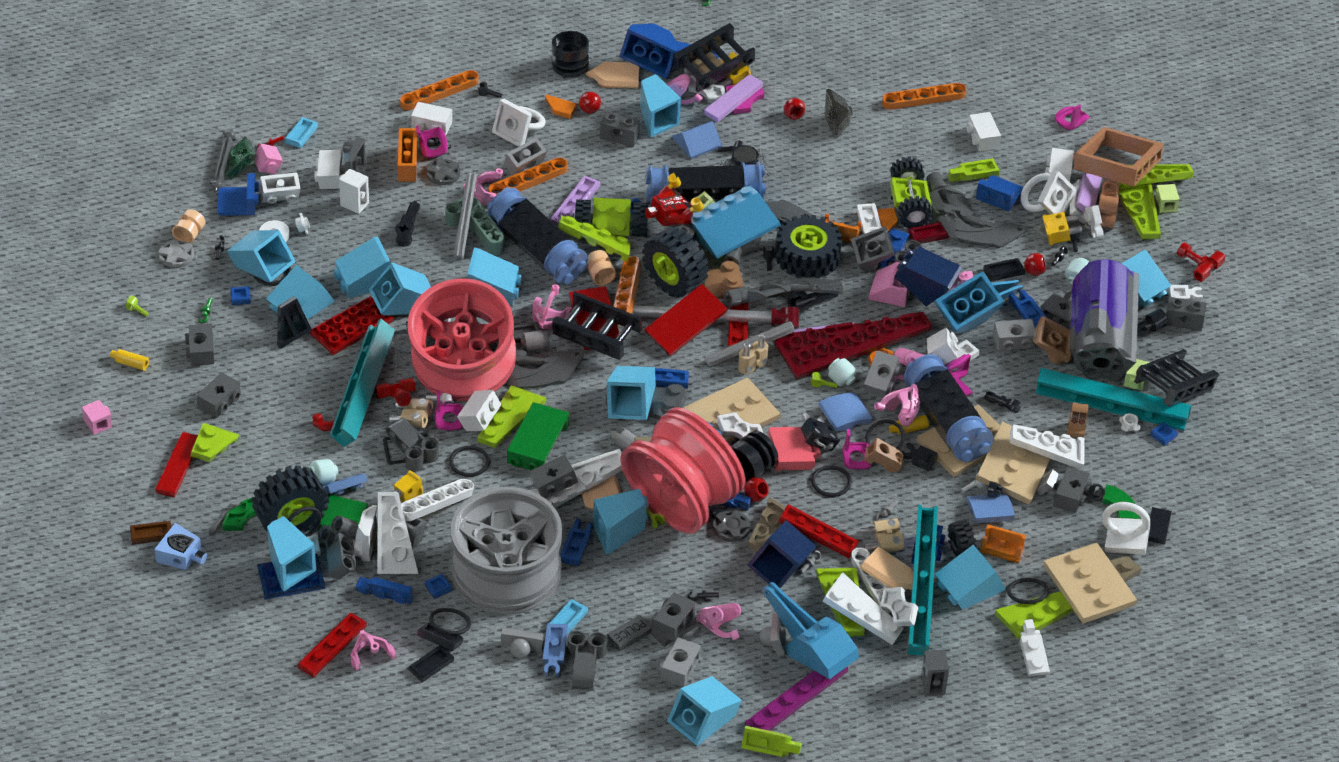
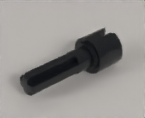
[787,291,839,312]
[1137,309,1168,337]

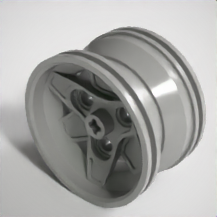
[451,487,562,614]

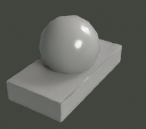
[759,613,787,656]
[501,628,543,658]

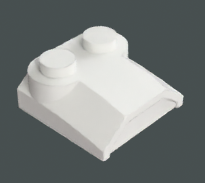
[353,505,378,562]

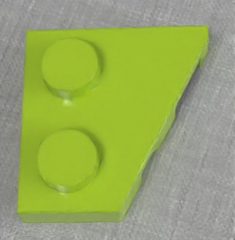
[191,423,239,462]

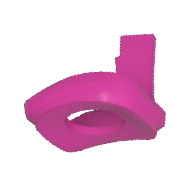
[1055,104,1089,131]
[416,125,448,158]
[945,354,973,396]
[435,390,463,431]
[842,429,872,470]

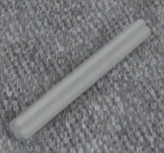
[454,173,477,259]
[705,321,795,367]

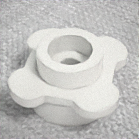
[295,213,310,235]
[1119,413,1140,432]

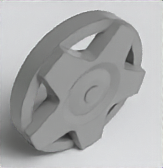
[159,239,195,268]

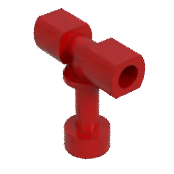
[1177,242,1226,282]
[375,377,416,406]

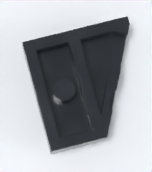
[277,296,312,349]

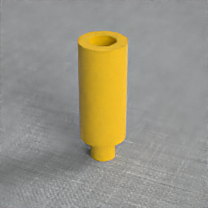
[110,349,149,371]
[889,415,929,435]

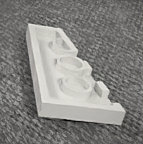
[1010,425,1084,470]
[551,449,622,508]
[377,492,418,574]
[823,573,903,645]

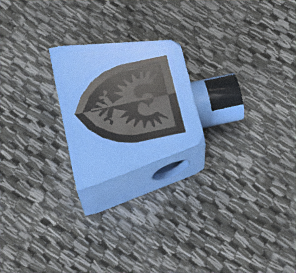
[154,523,207,570]

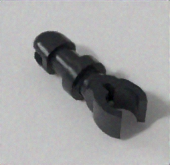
[984,391,1021,413]

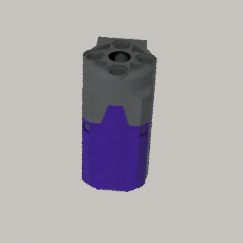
[1070,259,1139,382]

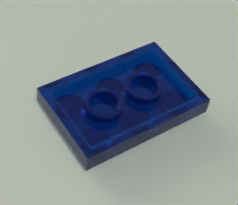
[257,554,325,600]

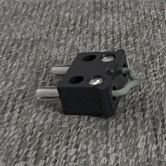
[800,413,841,451]

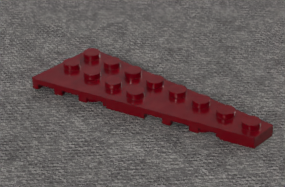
[772,312,932,380]

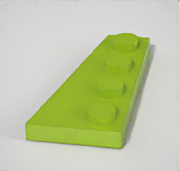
[1124,164,1194,186]
[1118,183,1161,239]
[558,215,631,262]
[477,385,547,448]
[816,568,864,636]
[995,591,1074,640]

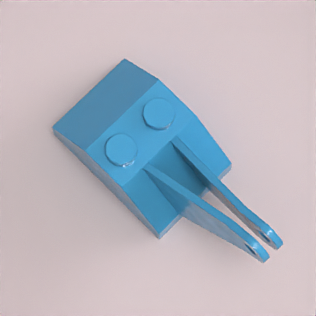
[935,271,1024,334]
[762,582,859,679]

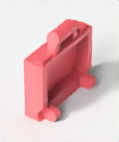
[767,427,821,471]

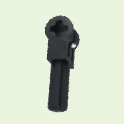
[395,200,420,247]

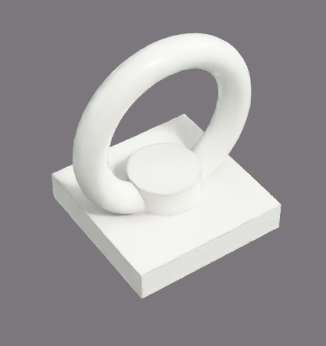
[492,99,546,147]
[1021,170,1076,214]
[1102,502,1150,555]

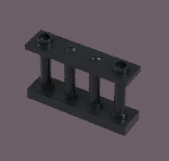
[672,23,755,93]
[552,292,642,360]
[1134,349,1219,407]

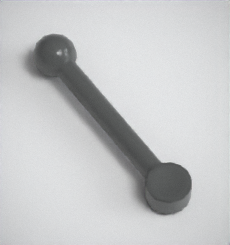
[208,503,235,535]

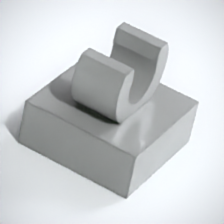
[1036,469,1060,496]

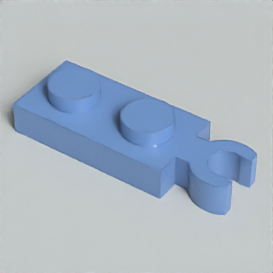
[323,473,367,495]
[543,623,568,677]

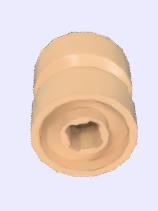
[172,209,206,243]
[587,250,616,286]

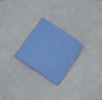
[818,392,873,431]
[967,493,1015,524]

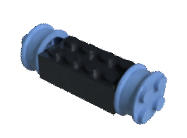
[645,162,766,205]
[487,187,588,285]
[904,354,993,462]

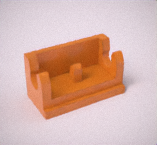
[825,214,862,243]
[980,524,1026,563]

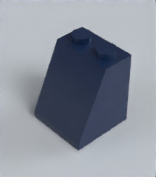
[894,246,962,307]
[747,521,817,588]

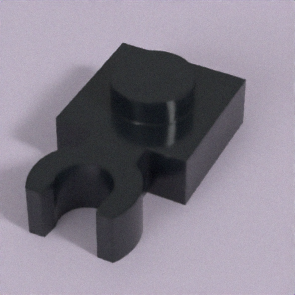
[901,443,938,472]

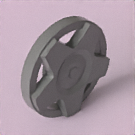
[426,157,460,185]
[713,510,751,542]

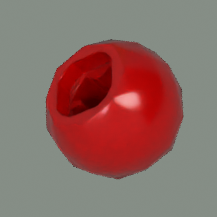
[579,91,601,114]
[783,98,806,120]
[1024,253,1046,276]
[744,477,769,502]

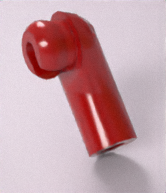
[312,413,335,432]

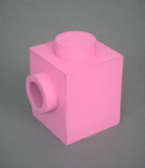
[253,144,283,174]
[82,400,112,435]

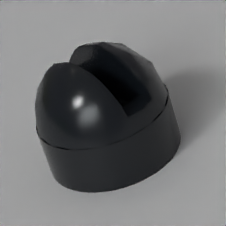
[987,481,1003,498]
[1089,483,1105,500]

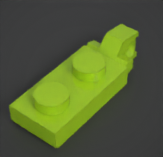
[948,158,1000,182]
[741,726,802,757]

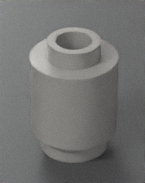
[520,330,549,352]

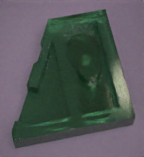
[226,136,256,180]

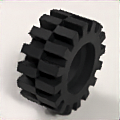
[947,520,977,557]

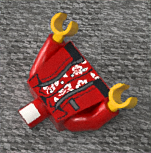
[645,173,703,226]

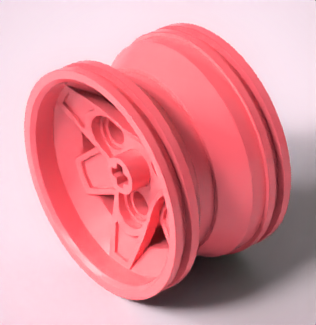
[408,279,516,401]
[620,407,745,534]

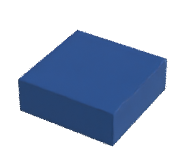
[230,286,251,305]
[1150,422,1178,446]
[424,574,452,599]

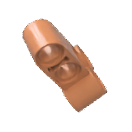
[1099,180,1119,229]

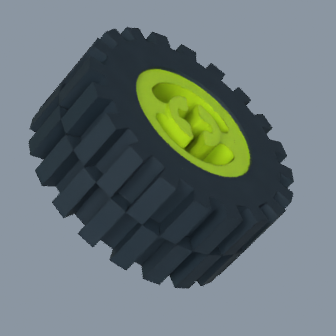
[775,214,842,278]
[642,226,709,298]
[251,465,329,532]

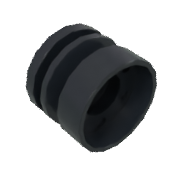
[552,31,589,77]
[731,430,778,482]

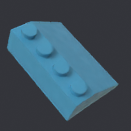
[689,185,781,258]

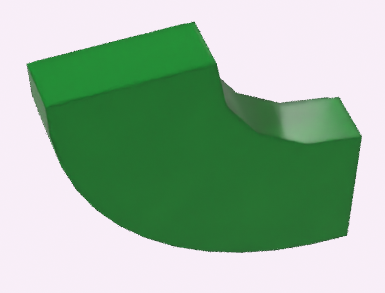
[1102,484,1139,519]
[222,498,257,531]

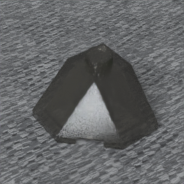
[824,89,853,139]

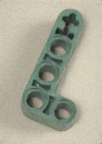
[445,197,504,256]

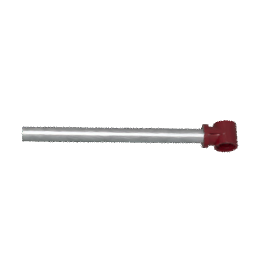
[632,306,800,329]

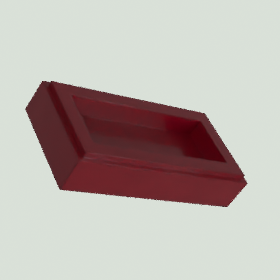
[908,222,949,244]

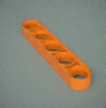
[400,70,479,111]
[882,83,966,109]
[488,157,568,195]
[614,256,642,314]

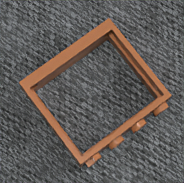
[1073,127,1164,186]

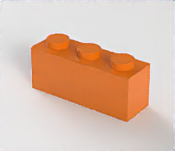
[397,128,418,182]

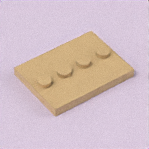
[683,377,781,443]
[917,404,1000,477]
[975,421,1050,504]
[1043,543,1137,623]

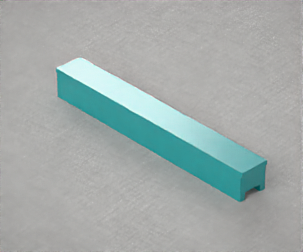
[330,319,395,447]
[1035,368,1192,431]
[908,505,938,656]

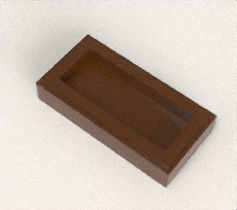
[130,521,171,545]

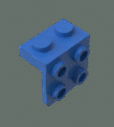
[218,173,259,216]
[976,175,1023,212]

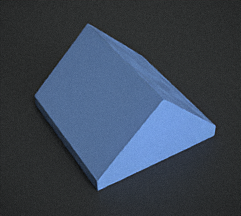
[672,121,722,159]

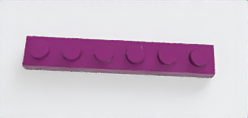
[745,667,848,731]

